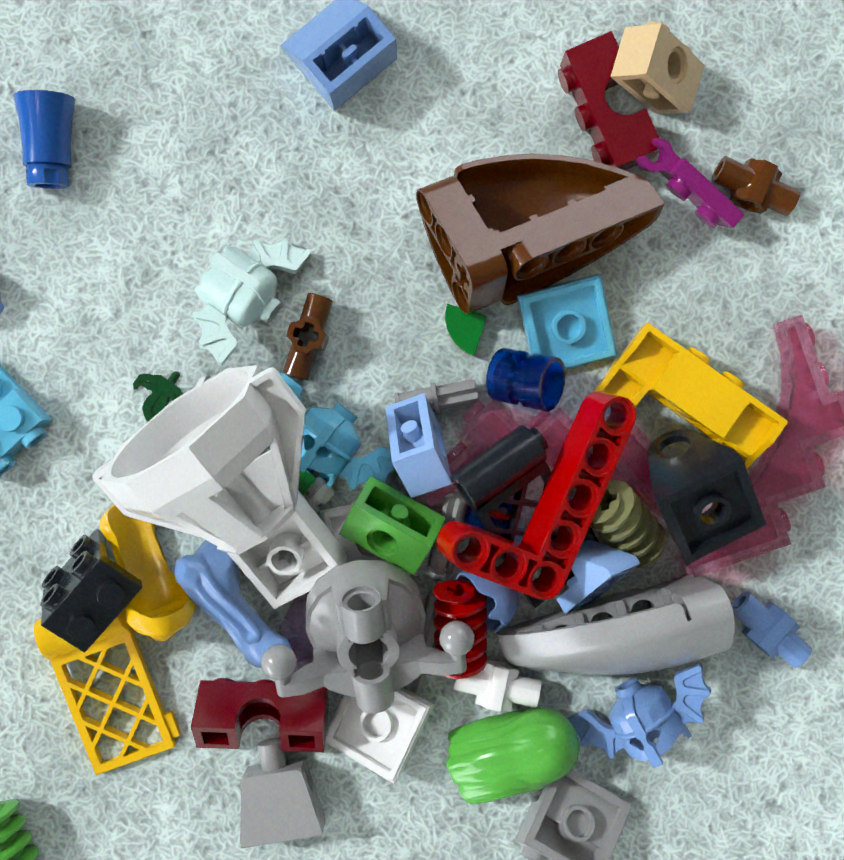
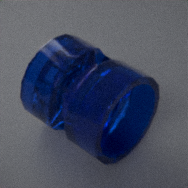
[486,347,566,412]

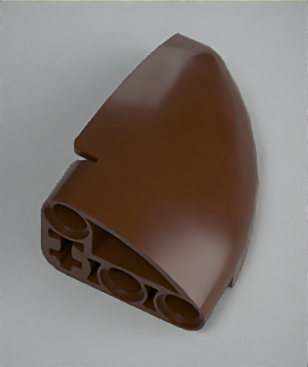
[416,153,665,315]

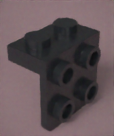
[40,529,143,653]

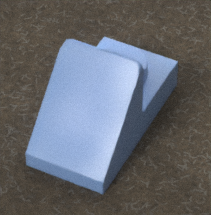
[556,540,641,614]

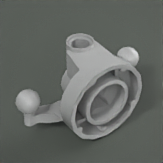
[261,560,475,713]

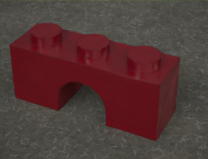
[558,31,659,171]
[191,678,329,753]

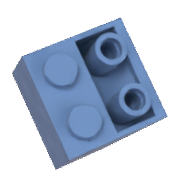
[280,0,397,111]

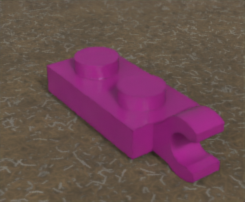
[636,138,745,228]

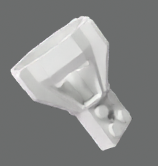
[92,365,348,609]

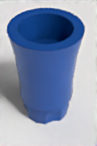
[13,90,76,189]

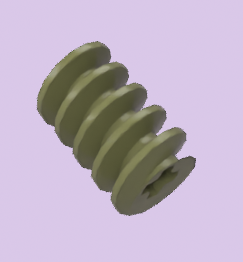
[591,480,667,569]

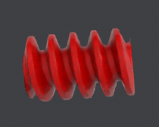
[433,580,487,679]

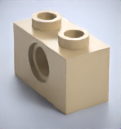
[610,21,705,114]

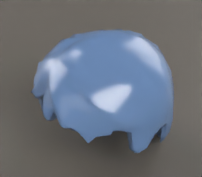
[456,566,519,632]

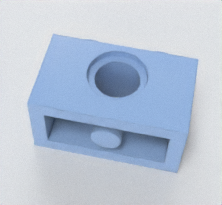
[385,393,452,498]

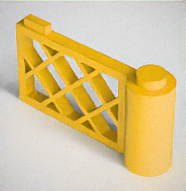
[34,608,181,775]

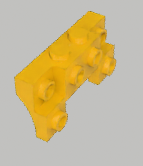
[593,322,788,469]

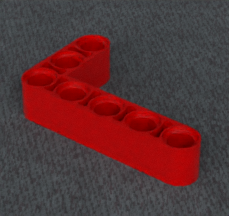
[436,391,636,600]

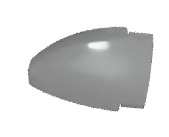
[496,573,735,675]

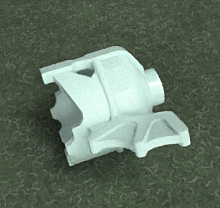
[193,238,311,366]

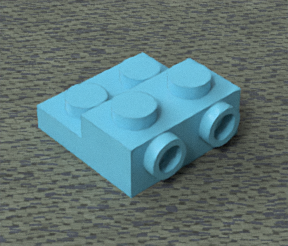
[0,364,53,476]

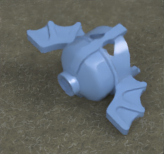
[568,663,711,768]

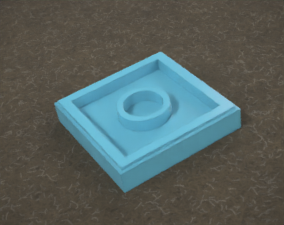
[517,274,618,377]

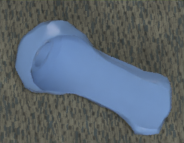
[174,540,292,668]

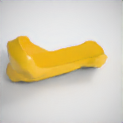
[99,504,197,641]

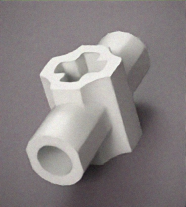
[453,660,541,712]

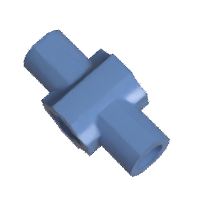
[731,592,812,668]

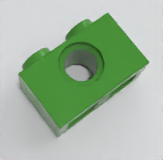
[339,476,446,576]

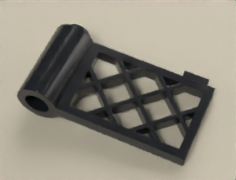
[451,425,600,608]

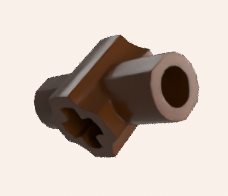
[711,156,801,216]
[283,293,333,381]

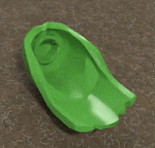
[446,708,580,804]

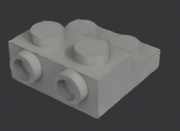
[515,770,632,860]

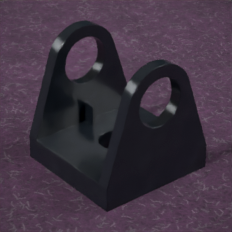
[647,430,767,565]

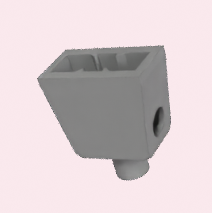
[240,738,326,849]

